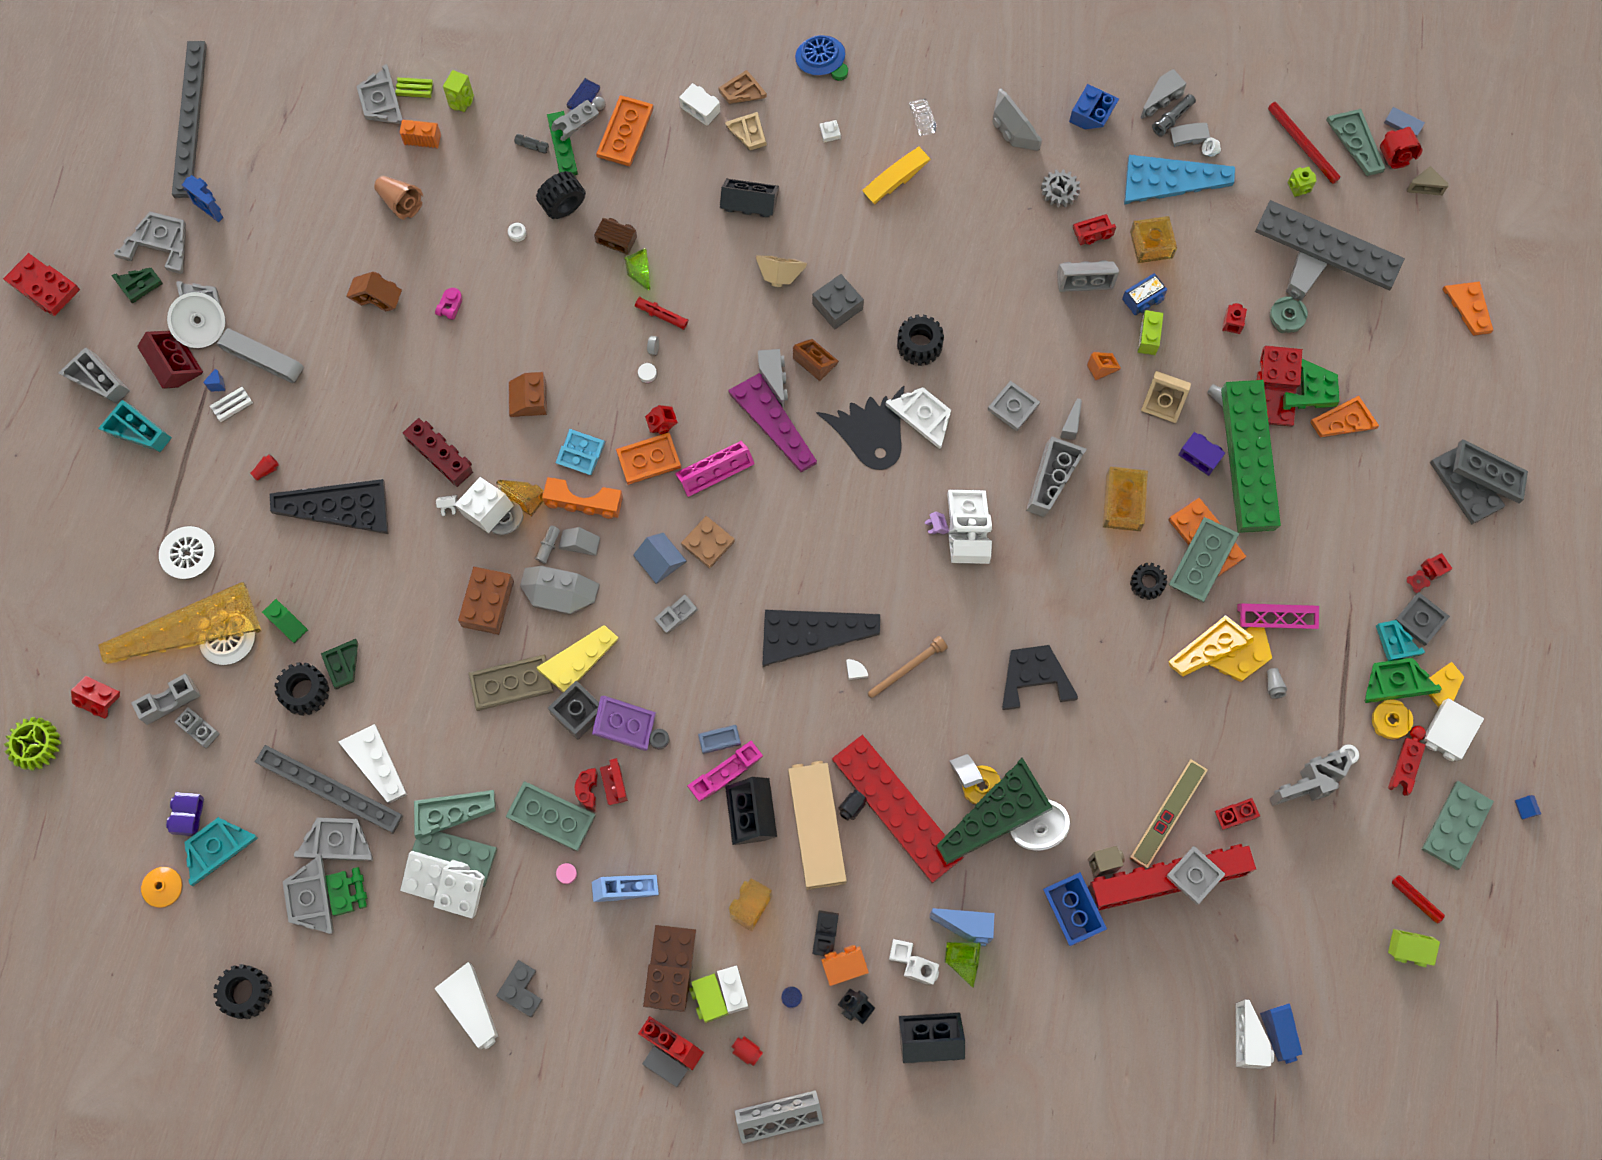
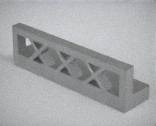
[735,1090,823,1144]

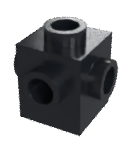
[838,989,875,1025]

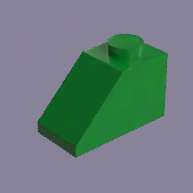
[262,599,308,644]

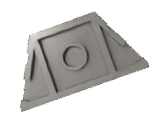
[357,64,403,124]
[294,818,373,861]
[283,855,334,934]

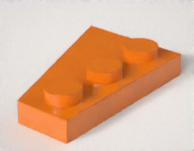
[1442,281,1493,336]
[1310,396,1379,437]

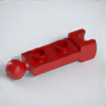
[1388,726,1426,796]

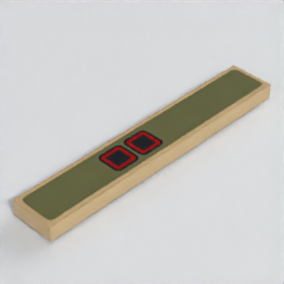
[1130,759,1208,869]

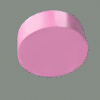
[556,863,577,884]

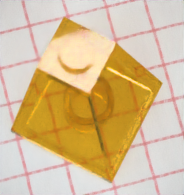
[496,480,544,517]

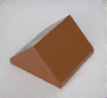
[793,339,839,381]

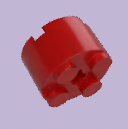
[1379,127,1423,169]

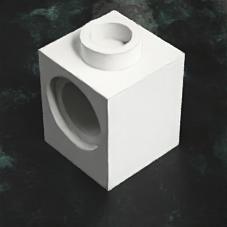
[904,956,939,984]

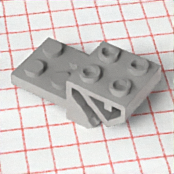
[1269,750,1352,806]

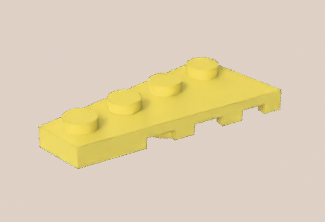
[537,625,618,692]

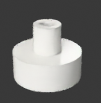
[1202,138,1221,157]

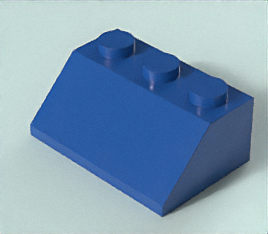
[1043,872,1107,947]

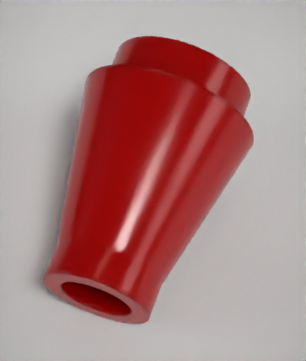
[250,454,279,481]

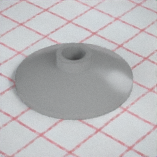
[491,501,523,535]

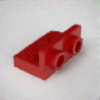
[600,758,628,806]

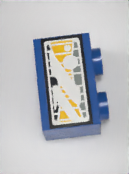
[1122,273,1167,315]

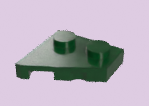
[111,268,163,304]
[321,639,358,689]

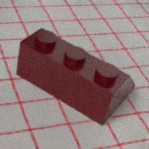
[137,331,203,389]

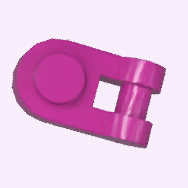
[435,287,462,320]

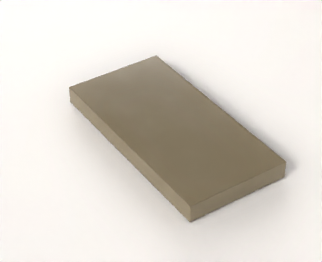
[469,654,554,711]

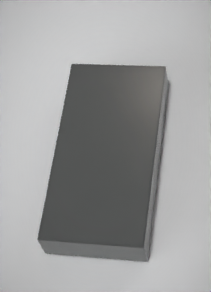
[642,1046,689,1087]

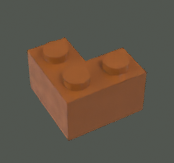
[346,272,402,312]

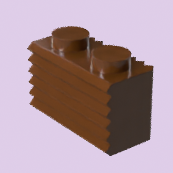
[594,218,637,255]

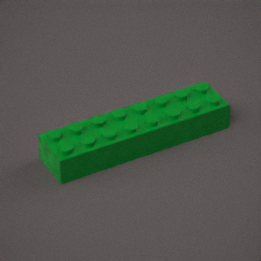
[1221,380,1281,533]

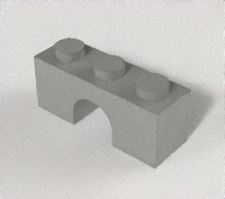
[131,673,201,725]

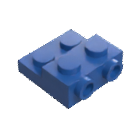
[182,175,223,223]

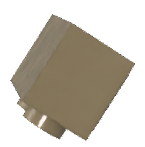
[1088,846,1125,878]

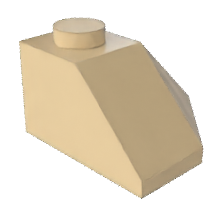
[756,255,807,287]

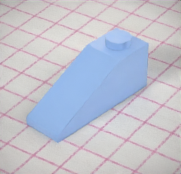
[592,875,659,902]

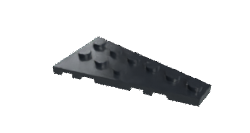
[269,479,389,534]
[762,610,880,667]

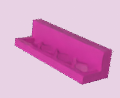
[675,441,754,497]
[1237,603,1319,629]

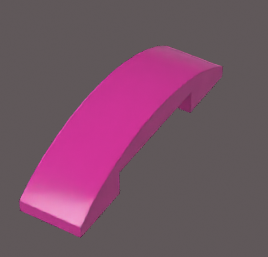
[687,741,763,802]

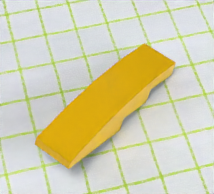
[862,147,931,205]

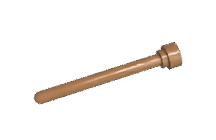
[868,636,948,698]

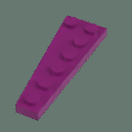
[728,373,817,472]

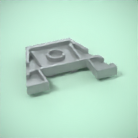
[114,212,186,274]

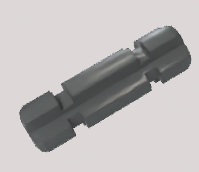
[514,134,549,153]

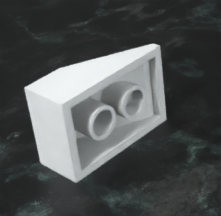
[1236,1000,1274,1069]

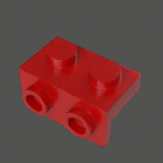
[1072,214,1116,246]
[71,676,120,719]

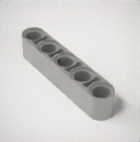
[217,328,304,383]

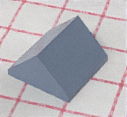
[633,533,687,584]

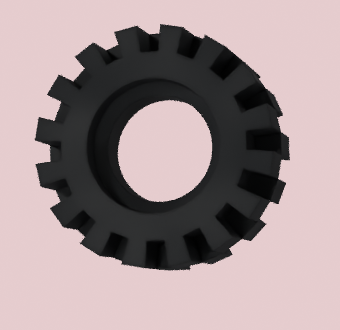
[1130,563,1167,600]

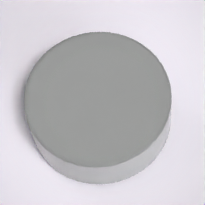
[647,336,659,355]

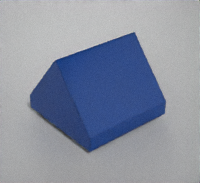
[203,369,225,392]
[1515,795,1541,820]

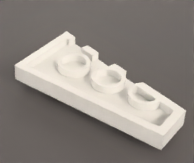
[338,724,407,803]

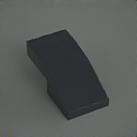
[812,910,839,956]

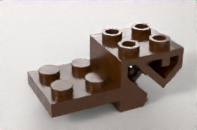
[643,925,696,1012]

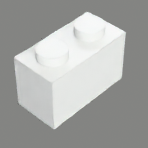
[679,83,720,126]
[717,966,748,1014]

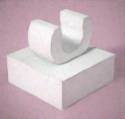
[819,120,841,142]
[436,495,458,516]

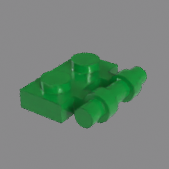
[325,867,368,916]

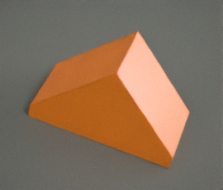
[1087,352,1121,380]

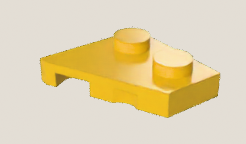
[1429,662,1464,708]

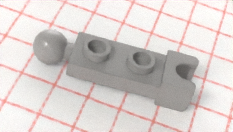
[551,97,606,141]

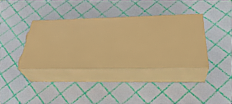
[788,761,846,890]

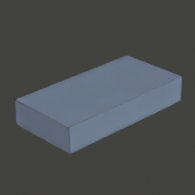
[1384,107,1425,137]
[698,725,741,754]

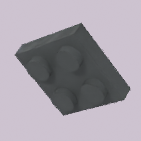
[1395,592,1450,646]

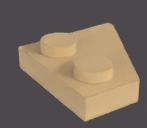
[725,112,767,150]

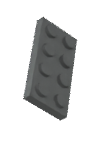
[1453,439,1528,503]
[1430,447,1505,525]

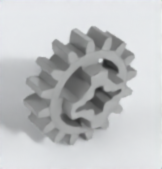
[1041,169,1081,207]

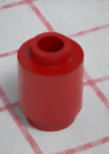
[731,1036,763,1066]

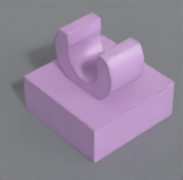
[925,512,949,534]

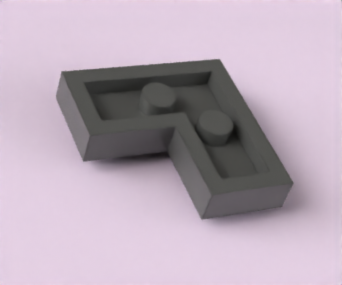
[496,960,543,1018]

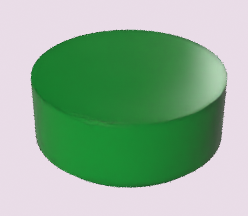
[831,63,848,81]

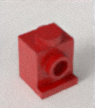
[1222,303,1247,334]

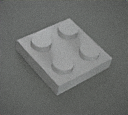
[988,381,1040,431]
[1166,846,1225,905]

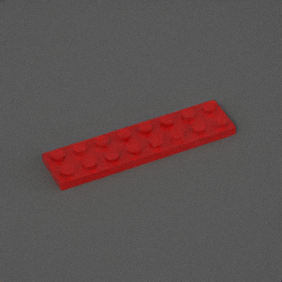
[832,734,964,883]

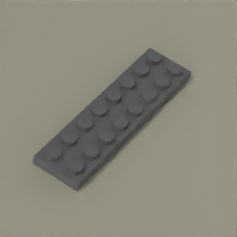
[1255,200,1405,291]

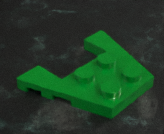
[1283,359,1340,410]

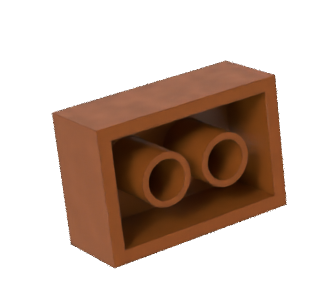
[458,566,514,635]

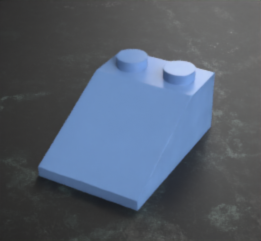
[930,908,994,946]

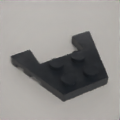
[1002,645,1078,710]

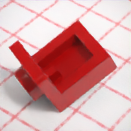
[1420,553,1453,581]

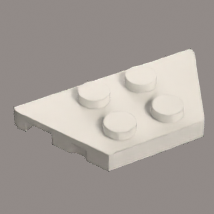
[885,387,951,449]

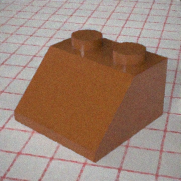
[509,372,547,417]

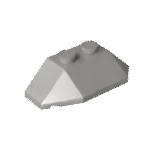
[992,88,1042,151]
[520,566,599,614]

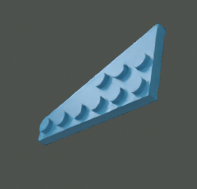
[1124,155,1235,205]

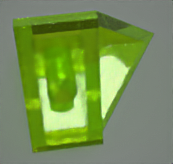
[625,249,651,290]
[945,942,981,988]

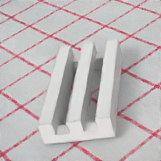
[210,387,253,422]

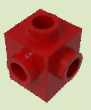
[645,405,678,435]

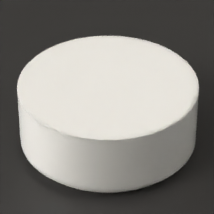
[508,223,527,242]
[638,363,657,383]
[1339,745,1359,765]

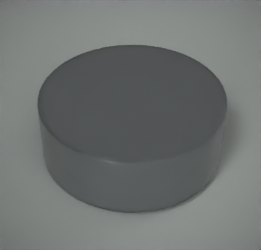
[649,729,669,749]

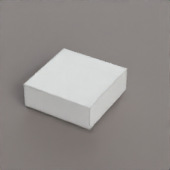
[889,939,913,964]

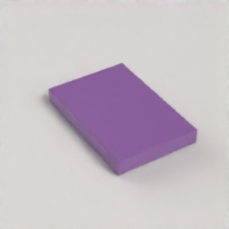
[592,696,656,751]

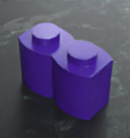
[166,792,204,836]

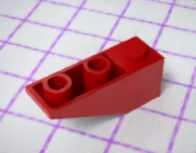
[638,1016,704,1070]

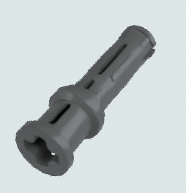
[1152,94,1196,136]

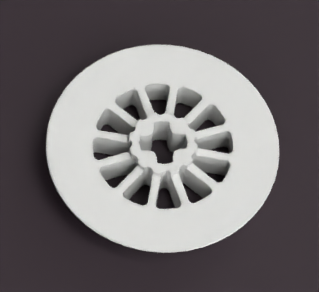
[159,526,214,579]
[199,612,255,665]

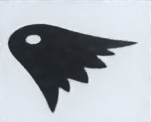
[816,386,905,470]

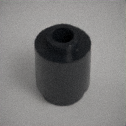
[838,790,867,821]

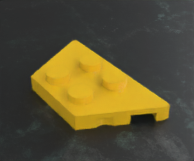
[1206,620,1272,682]

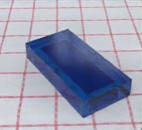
[566,78,600,110]

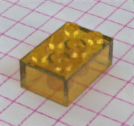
[1103,467,1148,531]

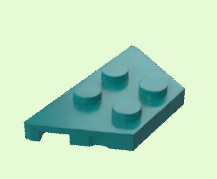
[184,817,258,886]

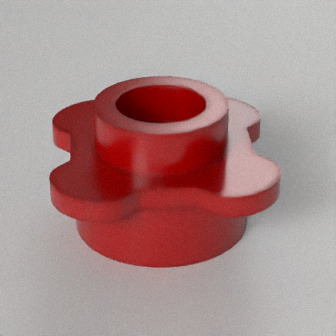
[1407,570,1431,593]

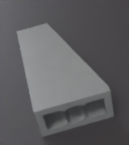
[1286,252,1328,301]

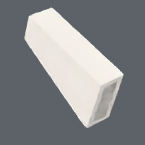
[435,962,498,1050]

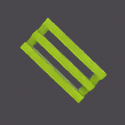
[395,77,433,98]

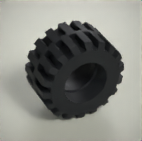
[536,171,586,219]
[897,314,944,366]
[274,662,329,716]
[213,964,272,1019]

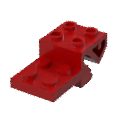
[3,253,80,316]
[1257,346,1303,427]

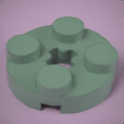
[1270,297,1308,333]

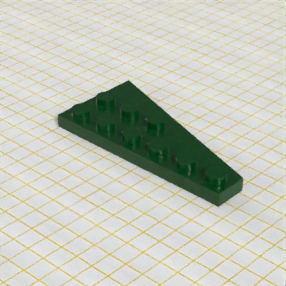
[937,757,1053,865]

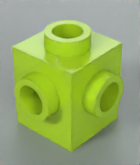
[1287,166,1316,197]

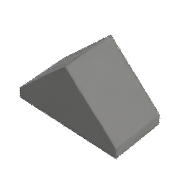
[559,527,600,556]

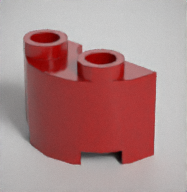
[574,768,598,812]

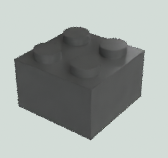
[812,274,864,329]
[548,681,599,740]

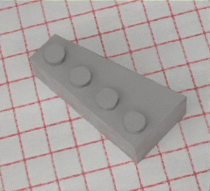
[1026,436,1087,517]

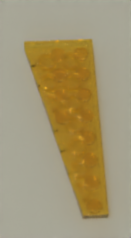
[98,582,261,664]

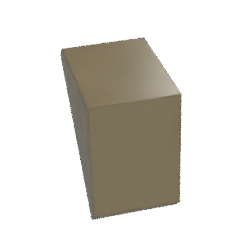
[1407,166,1448,195]

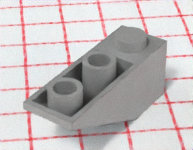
[1140,69,1186,119]
[758,349,788,407]

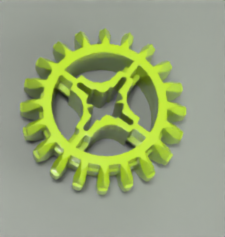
[4,717,61,771]

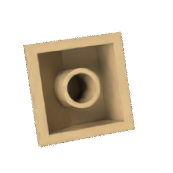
[1141,371,1191,423]

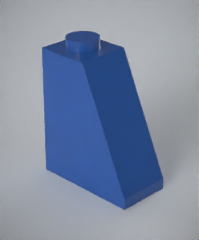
[1260,1003,1302,1064]

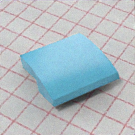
[556,429,606,475]

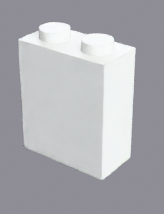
[1421,698,1484,762]

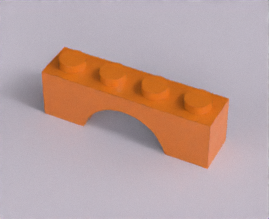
[542,477,623,519]

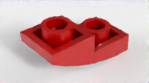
[1215,798,1260,830]

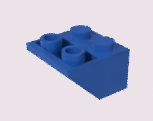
[1069,84,1119,129]

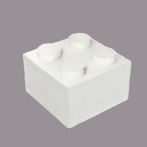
[455,477,514,533]

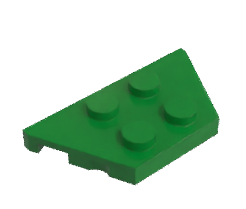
[1364,658,1442,703]

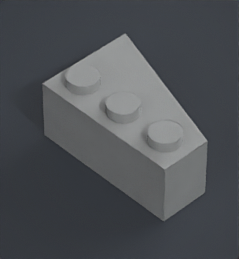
[59,347,130,404]

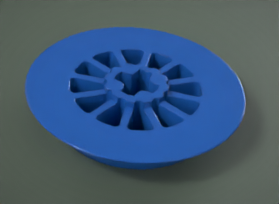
[795,35,845,75]

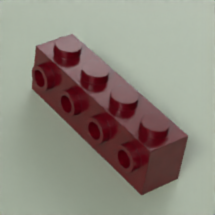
[402,418,473,487]

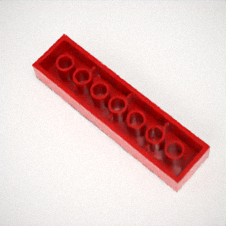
[1088,844,1256,911]

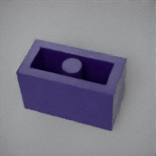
[1178,432,1225,476]

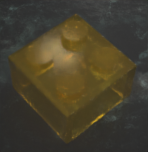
[1130,216,1177,263]
[729,878,772,931]

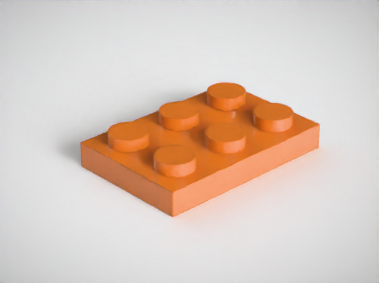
[616,432,681,485]

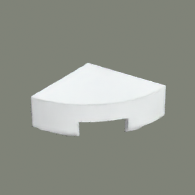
[846,659,868,680]

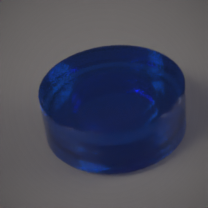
[781,987,802,1008]

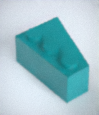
[98,400,172,452]

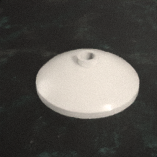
[167,292,225,348]
[1010,800,1070,850]

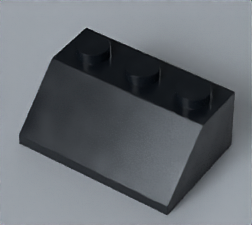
[720,178,779,217]
[725,777,777,845]
[899,1012,965,1063]

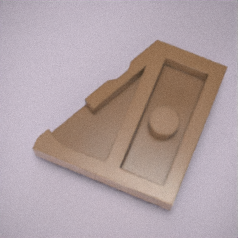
[719,70,767,104]

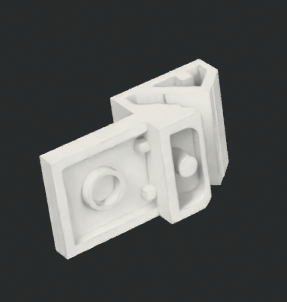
[947,490,992,564]
[400,851,485,918]

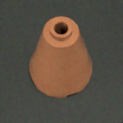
[374,176,423,220]

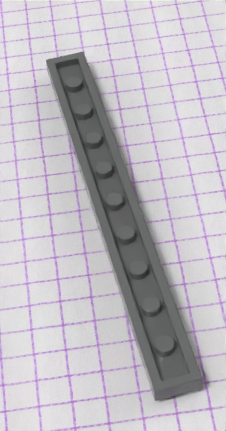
[172,41,207,198]

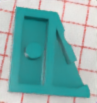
[1376,620,1425,661]

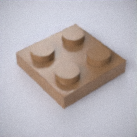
[681,516,735,568]

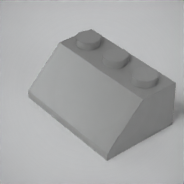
[1057,260,1119,292]

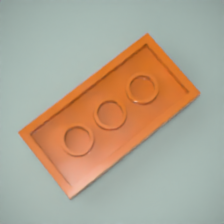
[596,95,654,167]
[1168,497,1246,577]

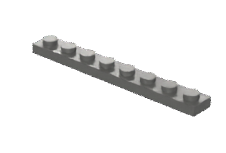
[255,745,403,834]

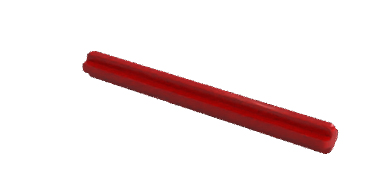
[1268,102,1340,184]

